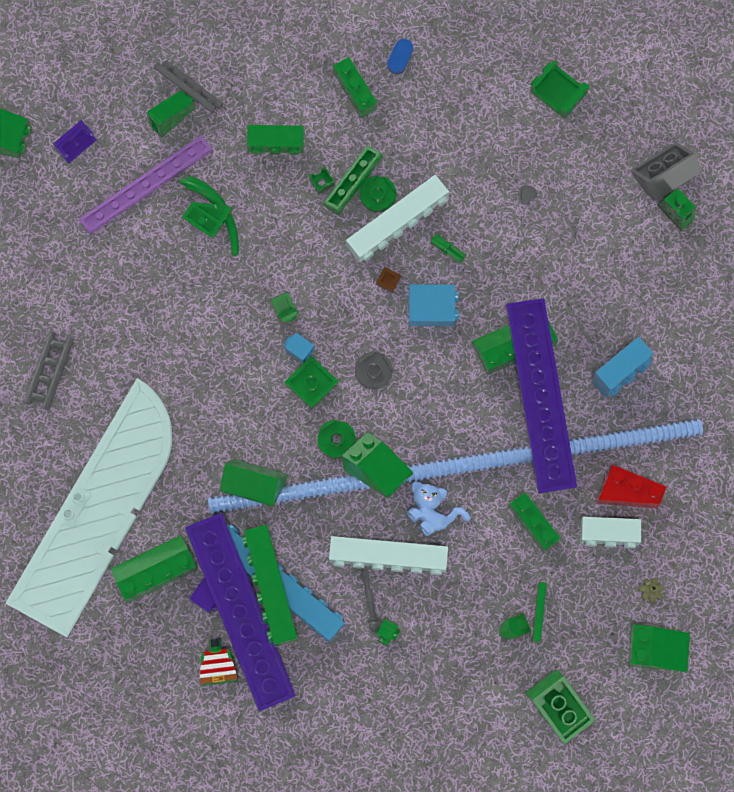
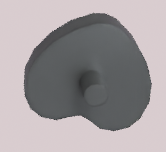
[518,185,538,205]

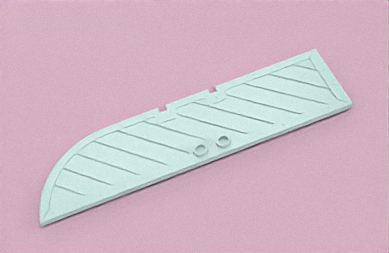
[6,378,172,637]

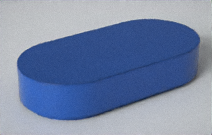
[387,39,413,74]

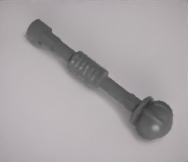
[361,569,381,632]

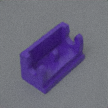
[53,120,97,164]

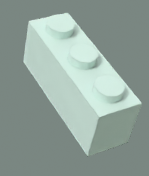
[580,517,641,549]

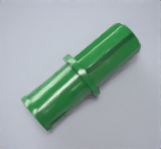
[430,234,466,263]

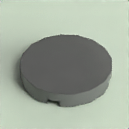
[355,352,393,390]

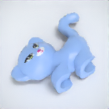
[407,481,471,536]

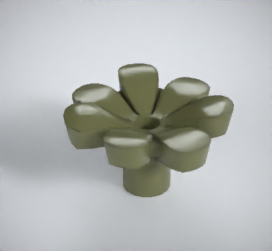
[638,578,664,604]

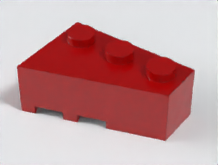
[596,465,667,509]

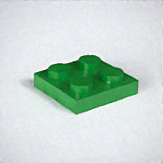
[284,356,339,409]

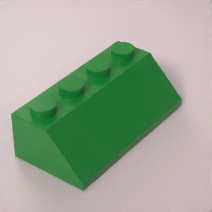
[471,321,558,375]
[111,535,198,604]

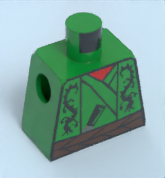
[657,188,696,231]

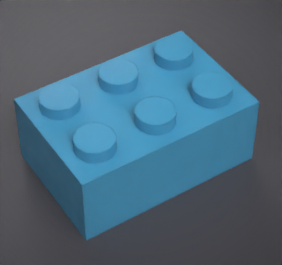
[591,337,654,399]

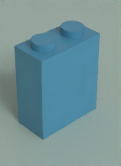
[409,284,459,326]

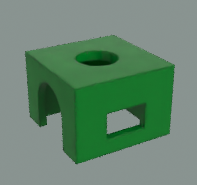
[309,167,335,194]

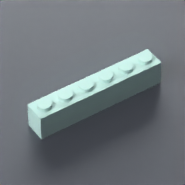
[346,175,449,262]
[329,536,448,575]

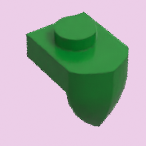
[499,613,531,640]

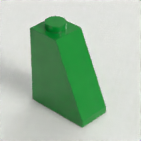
[146,90,195,138]

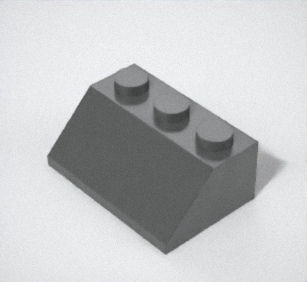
[631,142,702,200]

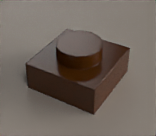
[376,267,401,293]

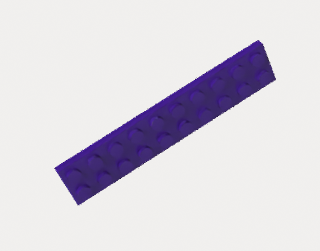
[506,298,577,494]
[185,513,296,712]

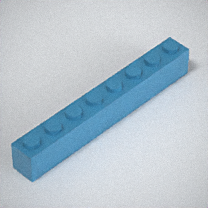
[227,524,345,643]

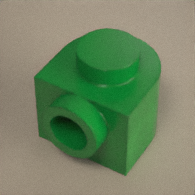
[375,618,400,646]

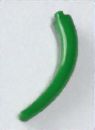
[180,175,239,256]

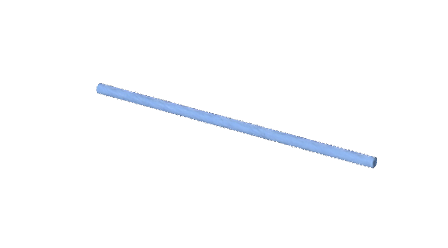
[208,418,703,514]

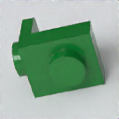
[270,291,299,323]

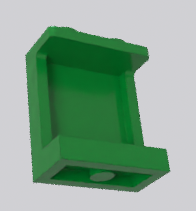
[530,60,590,119]

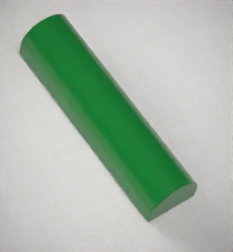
[324,145,383,215]

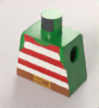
[200,639,239,686]

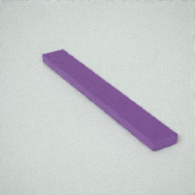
[79,135,212,235]

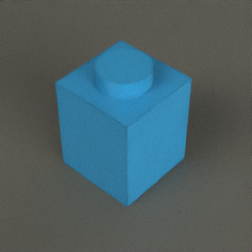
[284,333,315,364]

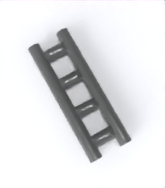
[154,60,223,112]
[24,332,74,410]

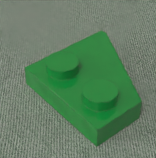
[182,202,233,238]

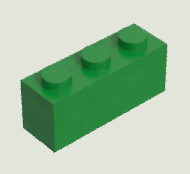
[333,57,377,118]
[247,125,304,155]
[508,492,561,554]

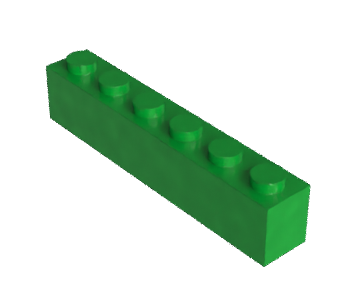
[242,524,298,647]

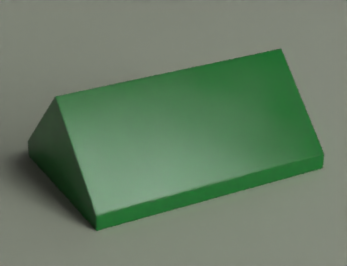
[220,459,288,507]

